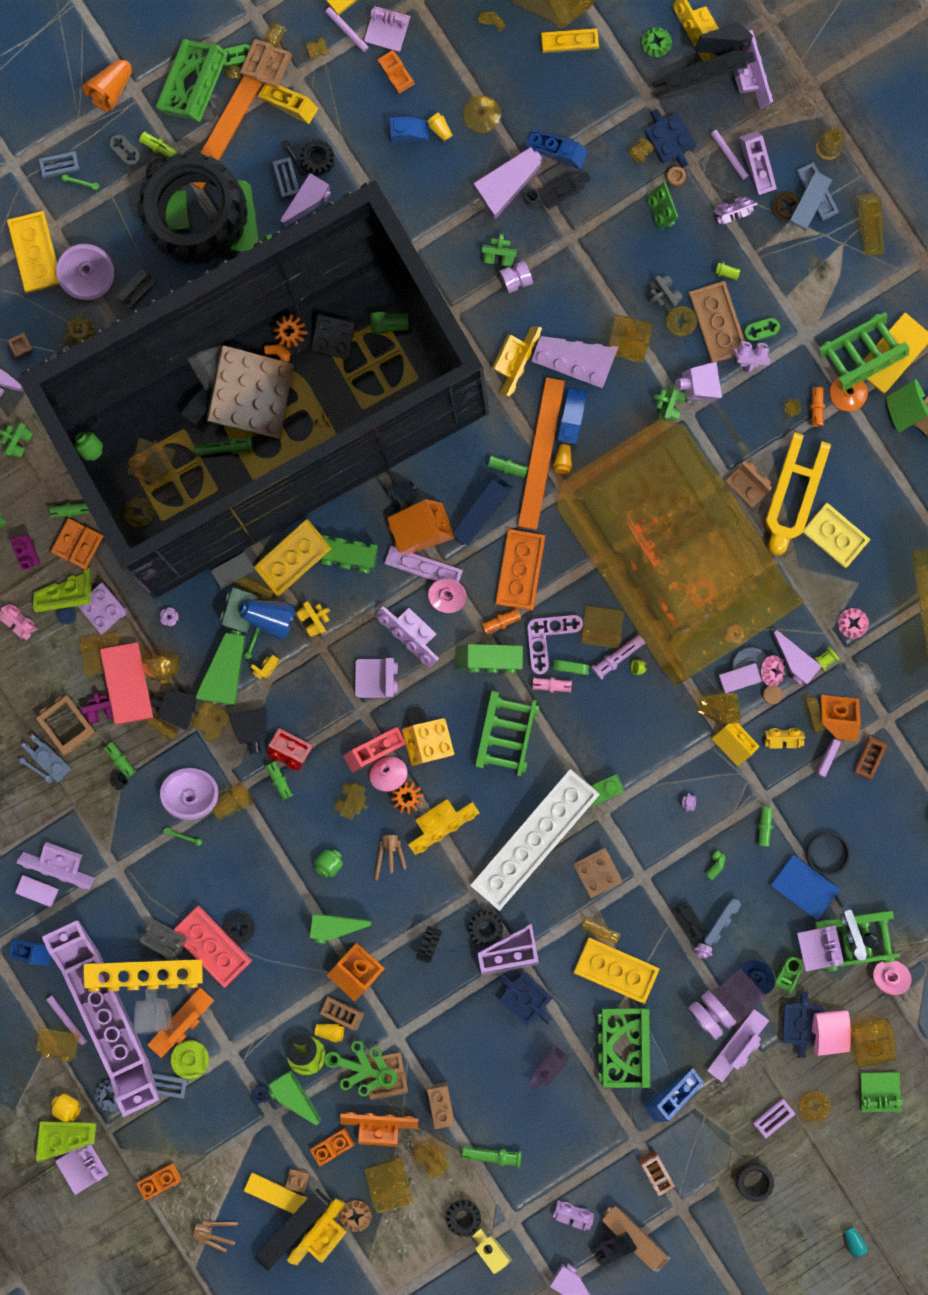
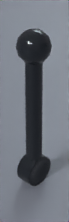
[282,141,306,175]

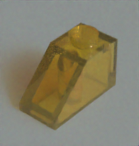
[699,693,741,725]

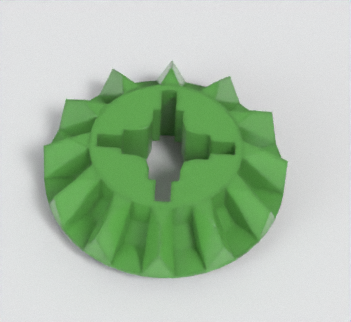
[642,27,672,57]

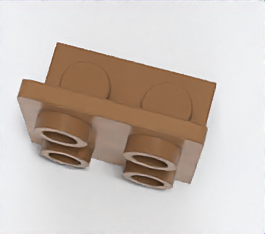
[725,461,772,509]

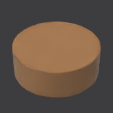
[667,166,686,187]
[763,685,783,705]

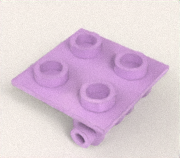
[364,6,411,52]
[713,196,757,225]
[78,582,127,635]
[797,925,844,971]
[55,1145,108,1195]

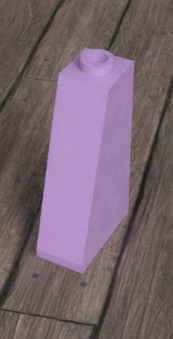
[474,147,542,219]

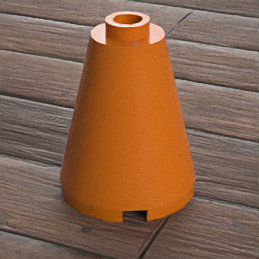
[82,59,132,112]

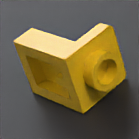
[250,655,280,679]

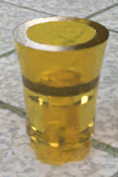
[816,128,844,160]
[212,781,255,820]

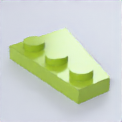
[33,568,92,612]
[36,1122,96,1162]

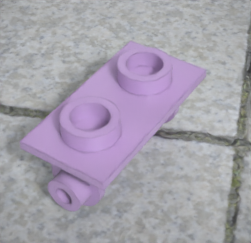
[552,1201,594,1231]

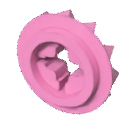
[838,608,869,639]
[761,655,786,686]

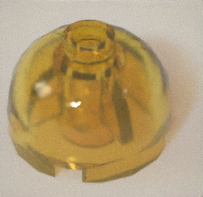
[141,653,180,684]

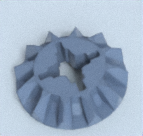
[95,1080,119,1112]

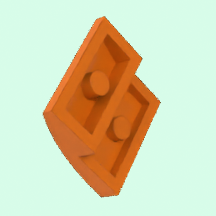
[50,518,103,570]

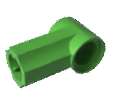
[370,312,409,334]

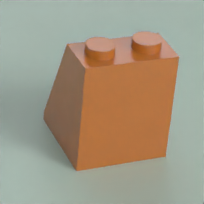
[388,499,455,554]

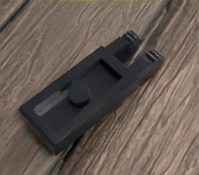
[590,1231,637,1264]

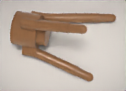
[374,835,406,881]
[193,1220,238,1252]

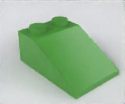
[310,914,372,944]
[268,1069,321,1125]

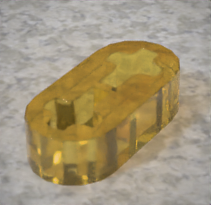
[806,696,825,734]

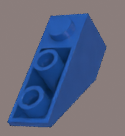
[525,130,588,169]

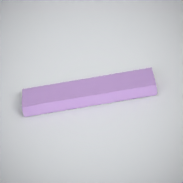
[384,546,463,582]

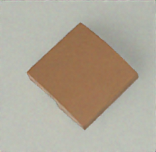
[240,39,292,89]
[366,1052,408,1101]

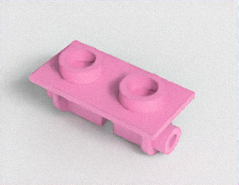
[0,604,38,641]

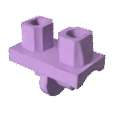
[732,341,771,373]

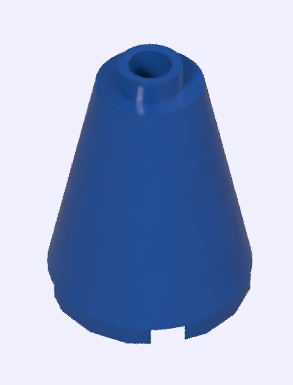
[238,599,294,640]

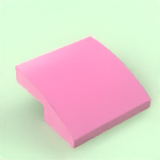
[812,1010,851,1056]

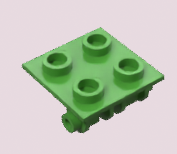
[647,182,678,230]
[861,1072,903,1112]

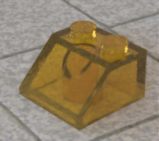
[608,314,653,362]
[850,1018,896,1068]

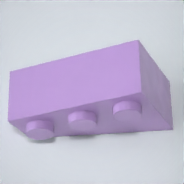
[478,924,539,975]

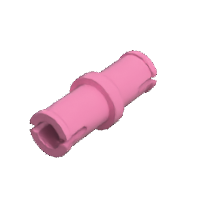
[533,677,572,693]

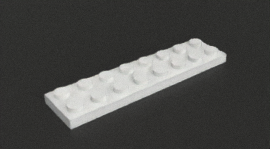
[470,769,600,911]

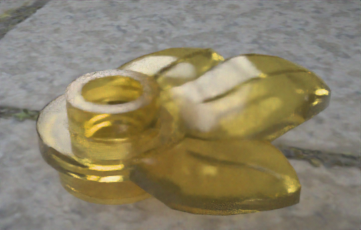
[192,702,229,741]

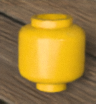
[51,1094,81,1122]

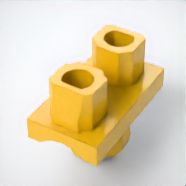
[296,601,330,637]

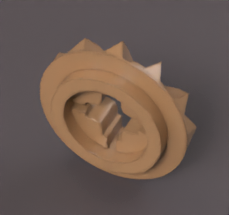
[340,1200,371,1232]

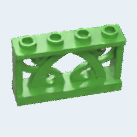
[156,39,228,122]
[598,1008,650,1088]

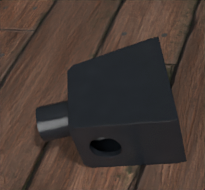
[150,691,197,731]
[230,708,268,754]

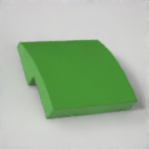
[166,190,190,232]
[886,379,928,433]

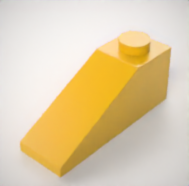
[258,85,319,124]

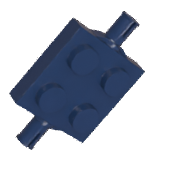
[644,109,696,168]
[498,972,553,1027]
[782,991,824,1058]

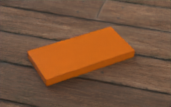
[495,529,546,611]

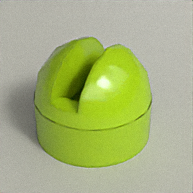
[630,660,647,675]

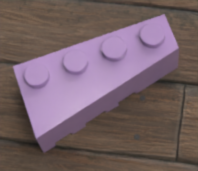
[532,336,618,388]

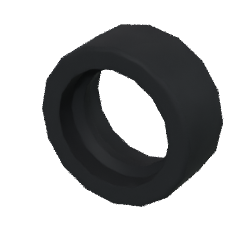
[736,1163,774,1202]

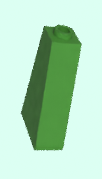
[228,180,259,255]
[196,630,246,705]

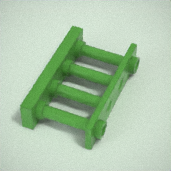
[819,312,909,392]
[475,691,539,777]
[813,910,900,972]

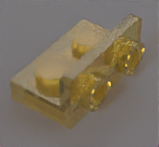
[36,1028,80,1062]

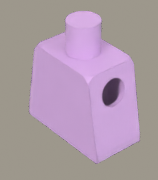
[675,362,722,402]

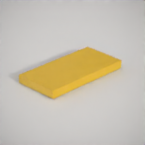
[7,211,60,294]
[856,313,928,394]
[254,519,332,597]
[573,937,660,1004]

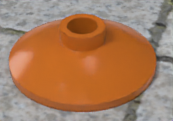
[830,376,868,412]

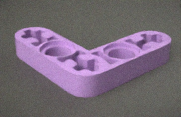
[527,615,583,675]

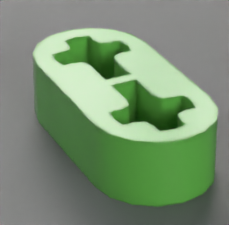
[223,44,251,68]
[744,318,780,342]
[552,660,590,675]

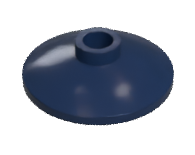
[739,959,776,995]

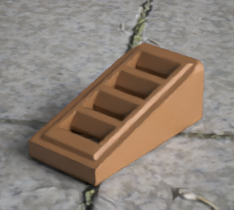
[320,996,365,1031]

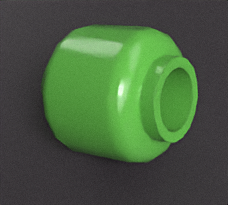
[74,432,103,460]
[314,849,343,878]

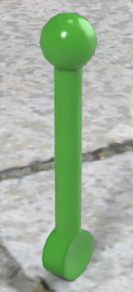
[61,174,100,191]
[244,628,260,659]
[164,827,202,846]

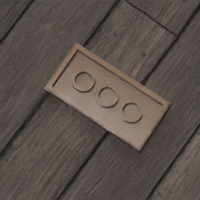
[688,281,745,363]

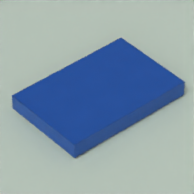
[770,855,840,920]

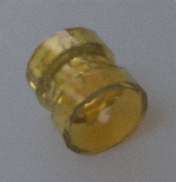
[305,36,329,61]
[628,137,655,164]

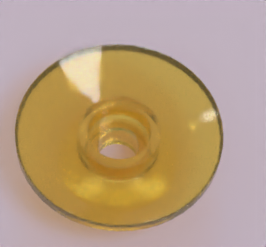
[463,95,501,133]

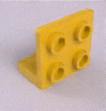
[402,718,454,766]

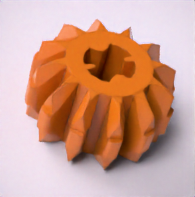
[274,315,307,348]
[391,781,423,814]

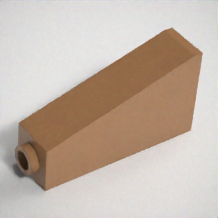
[602,1206,671,1272]

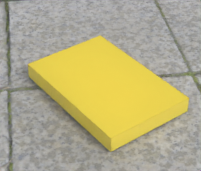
[803,503,871,569]

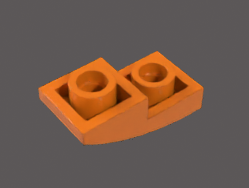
[310,1128,355,1167]
[136,1163,182,1201]

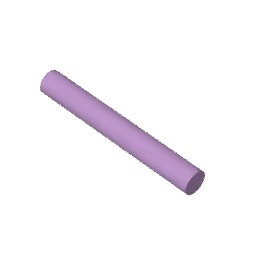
[325,7,369,52]
[711,130,749,180]
[46,996,87,1046]

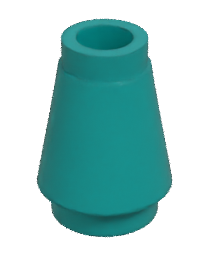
[844,1227,868,1258]

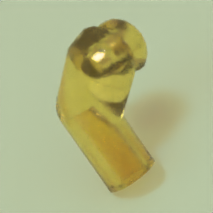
[478,12,506,31]

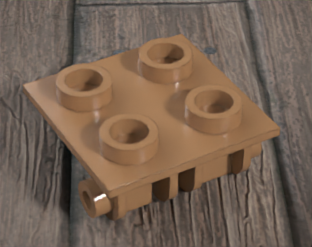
[573,848,623,898]

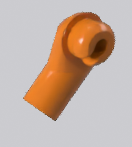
[265,344,291,362]

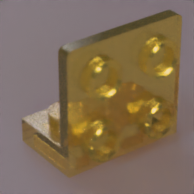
[365,1159,414,1213]

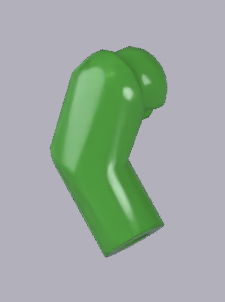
[706,850,726,880]

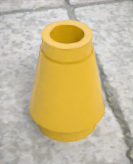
[427,112,453,142]
[553,444,572,474]
[315,1024,344,1043]

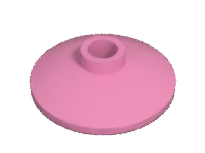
[428,578,467,613]
[370,757,407,792]
[873,961,912,995]

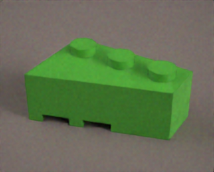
[456,644,523,674]

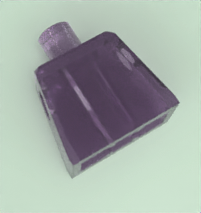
[529,1044,569,1090]

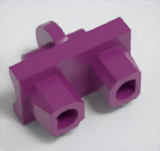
[10,533,40,570]
[81,691,113,724]

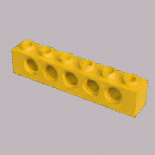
[83,960,203,992]

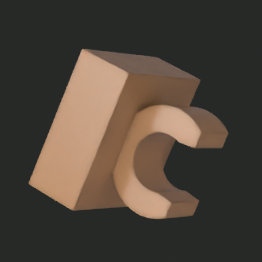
[286,1168,309,1193]

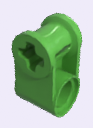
[774,956,803,995]

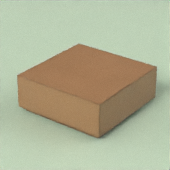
[7,333,33,359]

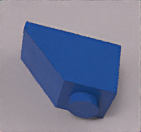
[390,117,429,143]
[8,938,52,966]

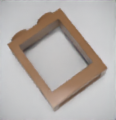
[36,695,97,756]
[427,1082,454,1129]

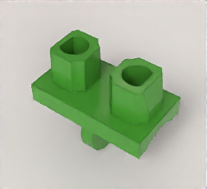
[482,234,517,267]
[653,385,686,420]
[0,423,33,458]

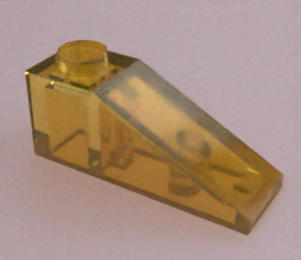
[857,193,884,256]

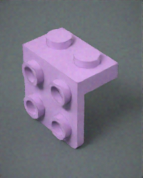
[355,658,398,698]

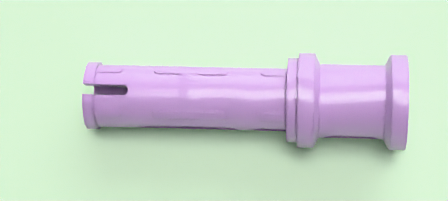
[591,634,645,680]

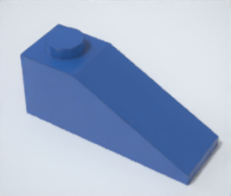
[557,388,587,447]
[645,1068,704,1123]

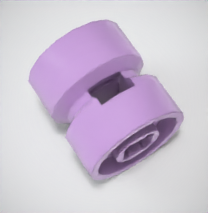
[499,261,533,294]

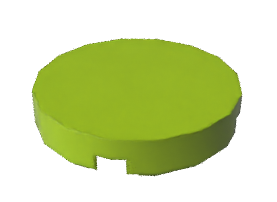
[287,1036,326,1075]
[170,1040,210,1080]

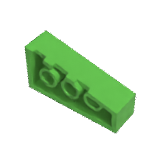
[320,535,378,574]

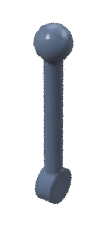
[18,757,53,783]

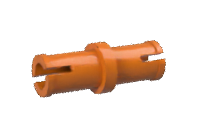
[810,387,825,427]
[481,609,521,635]

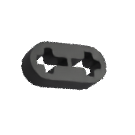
[110,134,141,167]

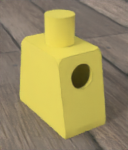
[472,1229,512,1274]

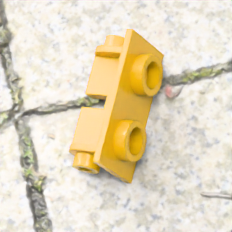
[764,728,805,749]

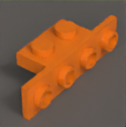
[148,987,214,1058]
[340,1112,418,1147]

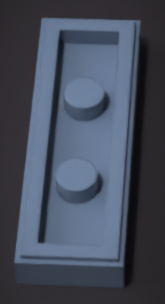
[796,162,839,222]
[789,171,832,231]

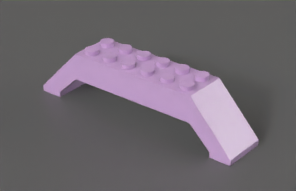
[42,920,160,1117]

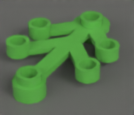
[325,1041,398,1096]

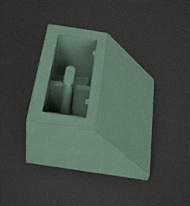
[220,588,258,634]

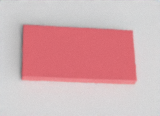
[100,643,153,725]
[174,905,252,988]

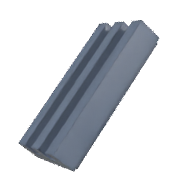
[39,151,80,179]
[272,157,299,199]
[152,1073,188,1099]

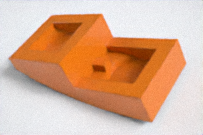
[377,50,415,94]

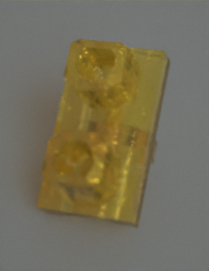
[334,783,369,820]
[413,1141,450,1179]

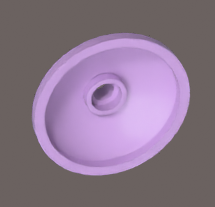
[56,244,114,300]
[160,768,218,820]

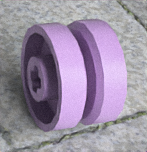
[688,990,736,1040]

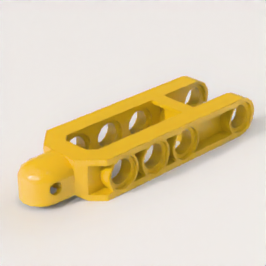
[764,432,831,556]

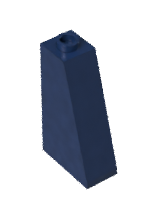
[452,476,513,546]

